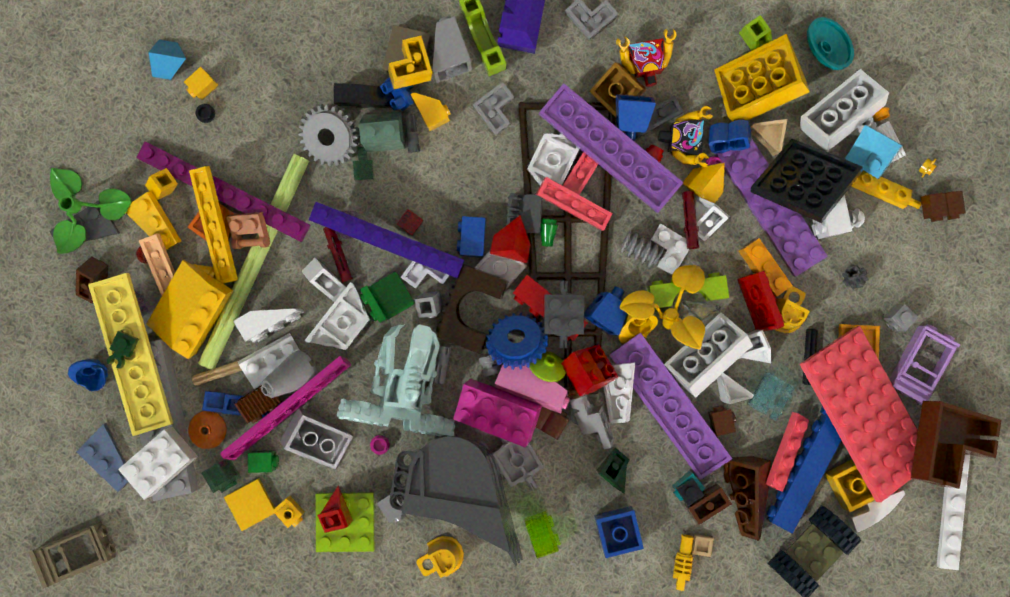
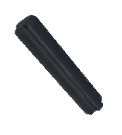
[802,329,818,385]

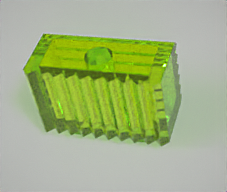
[524,511,561,559]

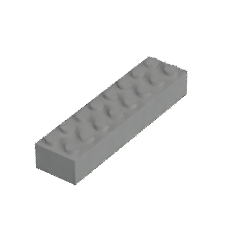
[140,340,199,501]

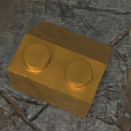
[589,62,647,117]

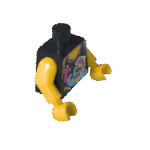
[658,106,713,167]

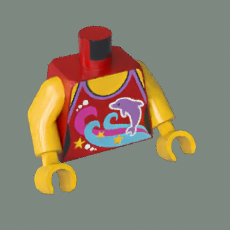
[616,29,676,87]

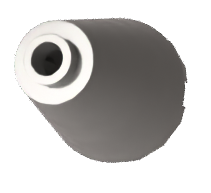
[261,350,318,398]

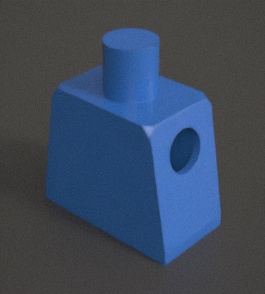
[616,94,656,141]
[584,286,627,335]

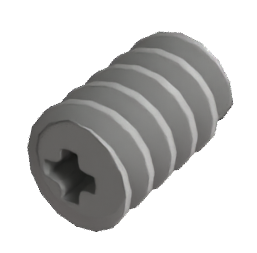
[621,230,664,268]

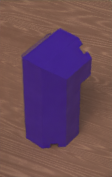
[497,0,545,54]

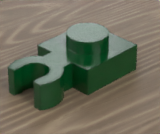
[107,331,139,369]

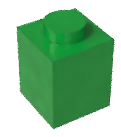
[248,450,279,473]

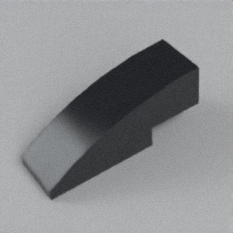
[334,83,394,108]

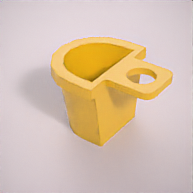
[775,286,810,333]
[416,536,464,578]

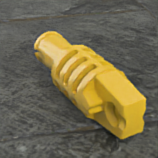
[673,534,694,591]

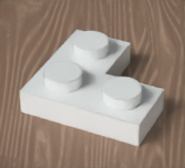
[650,224,689,275]
[401,261,450,289]

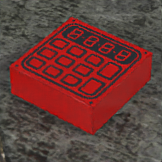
[397,209,424,236]

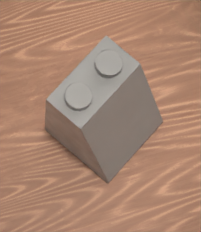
[432,16,472,83]

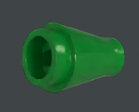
[540,218,558,247]

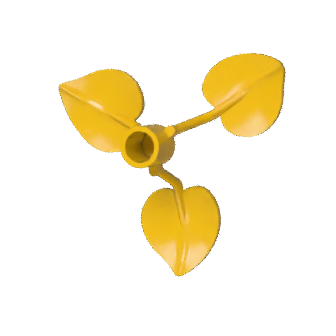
[620,265,705,350]

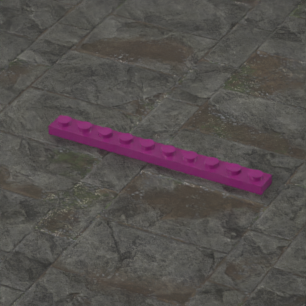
[136,142,311,242]

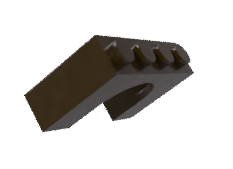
[436,265,509,354]

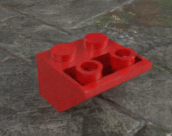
[561,345,619,397]

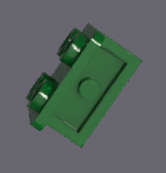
[360,272,414,323]

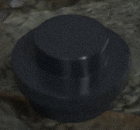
[195,104,215,123]

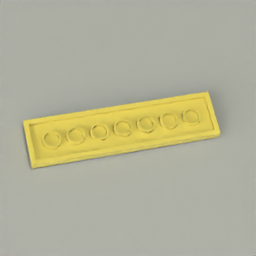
[88,273,173,436]

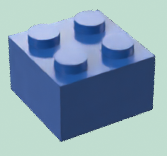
[594,506,644,558]

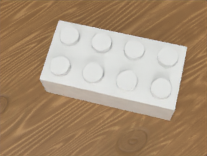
[800,69,889,152]
[664,312,753,398]

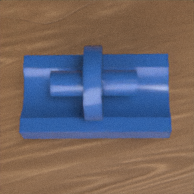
[380,77,414,111]

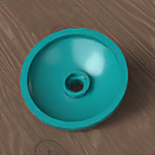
[807,17,854,70]

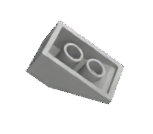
[280,408,353,469]

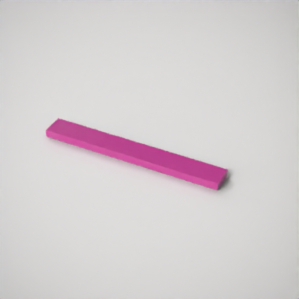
[220,356,352,460]

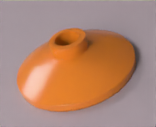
[188,411,227,449]

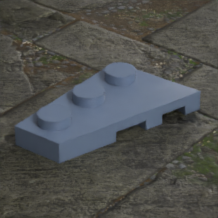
[77,423,128,492]

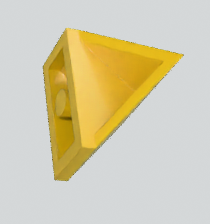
[682,162,725,203]

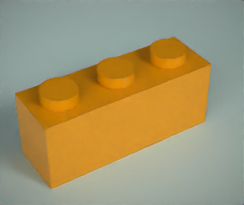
[738,238,793,297]

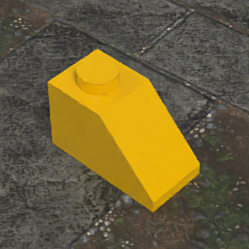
[411,93,451,131]

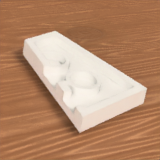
[237,333,299,389]
[603,362,635,423]

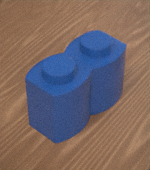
[709,120,751,153]

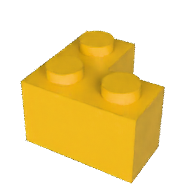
[388,36,432,89]

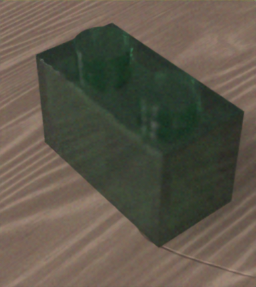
[201,459,241,493]

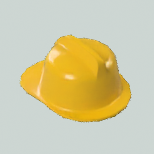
[618,314,658,344]

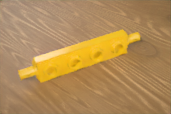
[851,170,921,209]

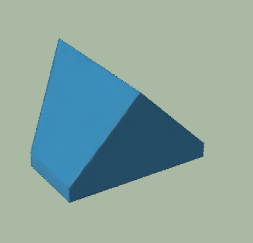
[148,40,186,80]

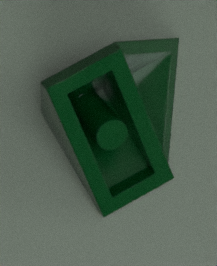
[596,448,630,494]

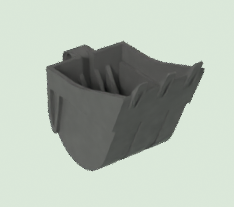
[390,437,523,566]

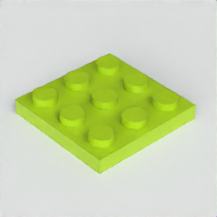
[316,492,375,552]

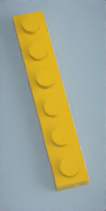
[189,166,238,284]

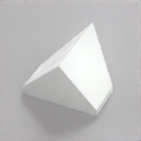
[695,196,730,241]
[739,330,771,363]
[717,373,754,404]

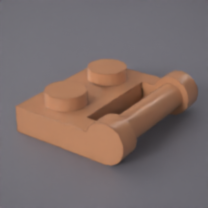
[226,212,270,249]

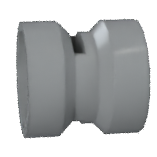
[479,355,501,377]

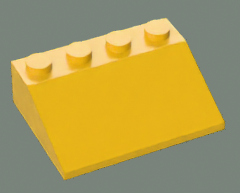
[714,34,810,122]
[146,260,234,359]

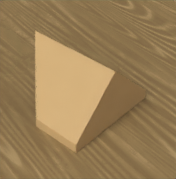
[750,119,787,156]

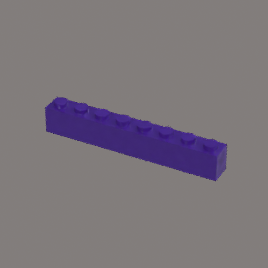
[309,202,464,278]

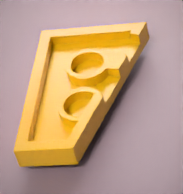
[126,191,182,250]

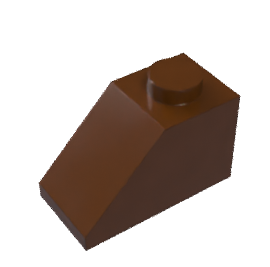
[76,256,108,304]

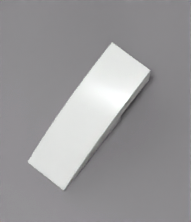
[845,489,905,533]

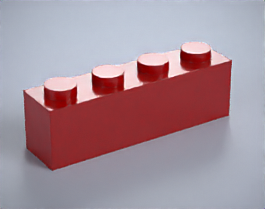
[512,275,588,342]

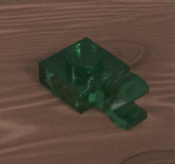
[353,147,374,181]

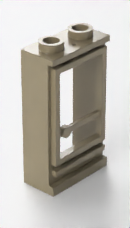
[28,522,116,589]

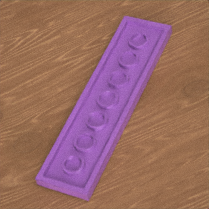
[538,83,683,213]
[715,138,828,277]
[609,332,732,480]

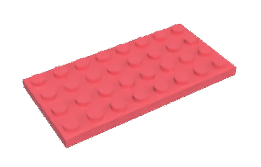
[800,326,918,502]

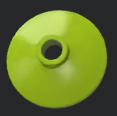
[529,351,566,382]

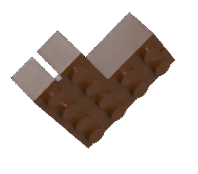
[910,401,1002,489]

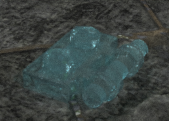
[747,372,795,421]

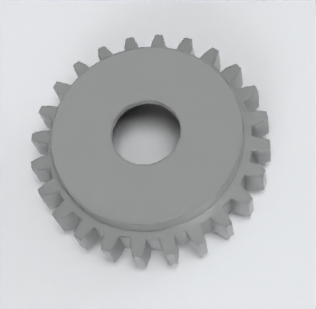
[299,104,360,166]

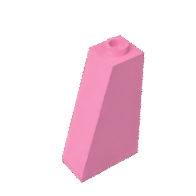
[495,365,570,414]

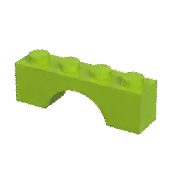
[459,0,506,77]
[739,15,773,51]
[647,272,729,308]

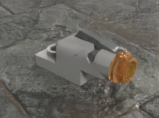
[568,387,614,449]

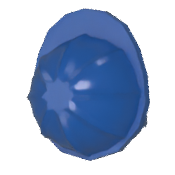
[68,358,108,391]

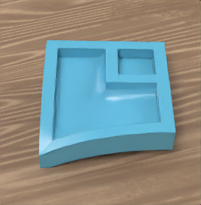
[845,125,903,179]

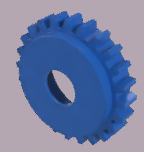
[486,313,548,370]

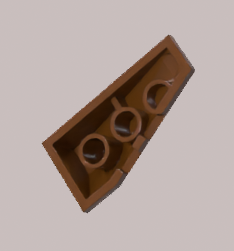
[724,456,771,541]

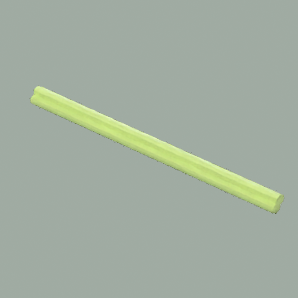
[198,154,309,370]

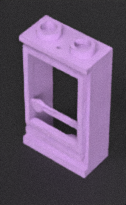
[889,324,960,405]

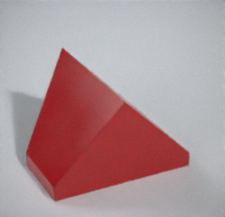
[490,215,531,263]
[318,485,353,533]

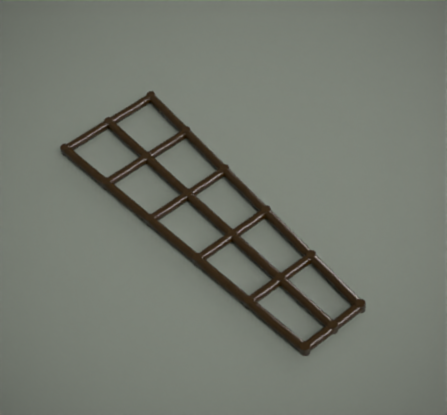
[518,102,616,394]

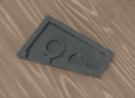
[49,201,120,242]

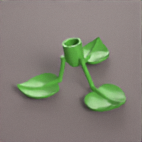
[50,168,131,254]

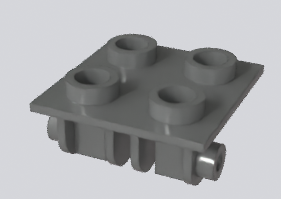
[506,193,543,233]

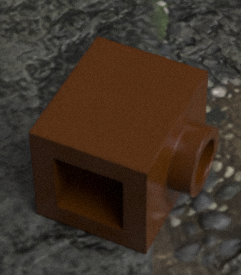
[708,405,736,436]

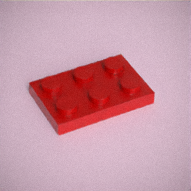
[737,271,785,331]

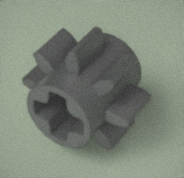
[842,265,869,290]

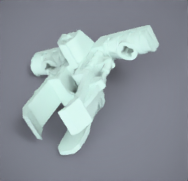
[337,324,455,437]

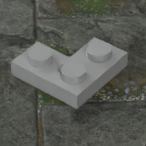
[565,0,619,40]
[472,82,514,136]

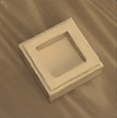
[691,534,714,557]

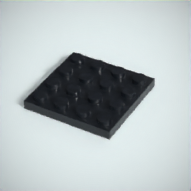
[751,139,863,223]

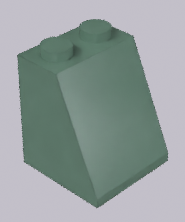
[359,111,405,152]

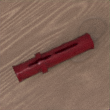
[682,191,699,250]
[323,227,353,283]

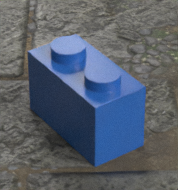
[457,216,486,258]

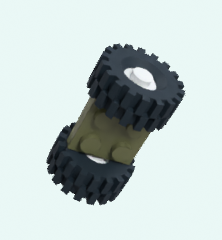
[767,505,862,597]

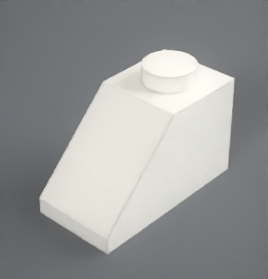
[302,258,346,302]

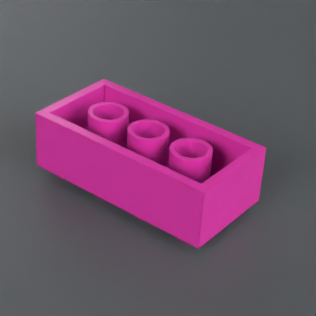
[453,379,542,448]

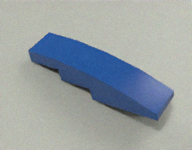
[202,390,284,419]

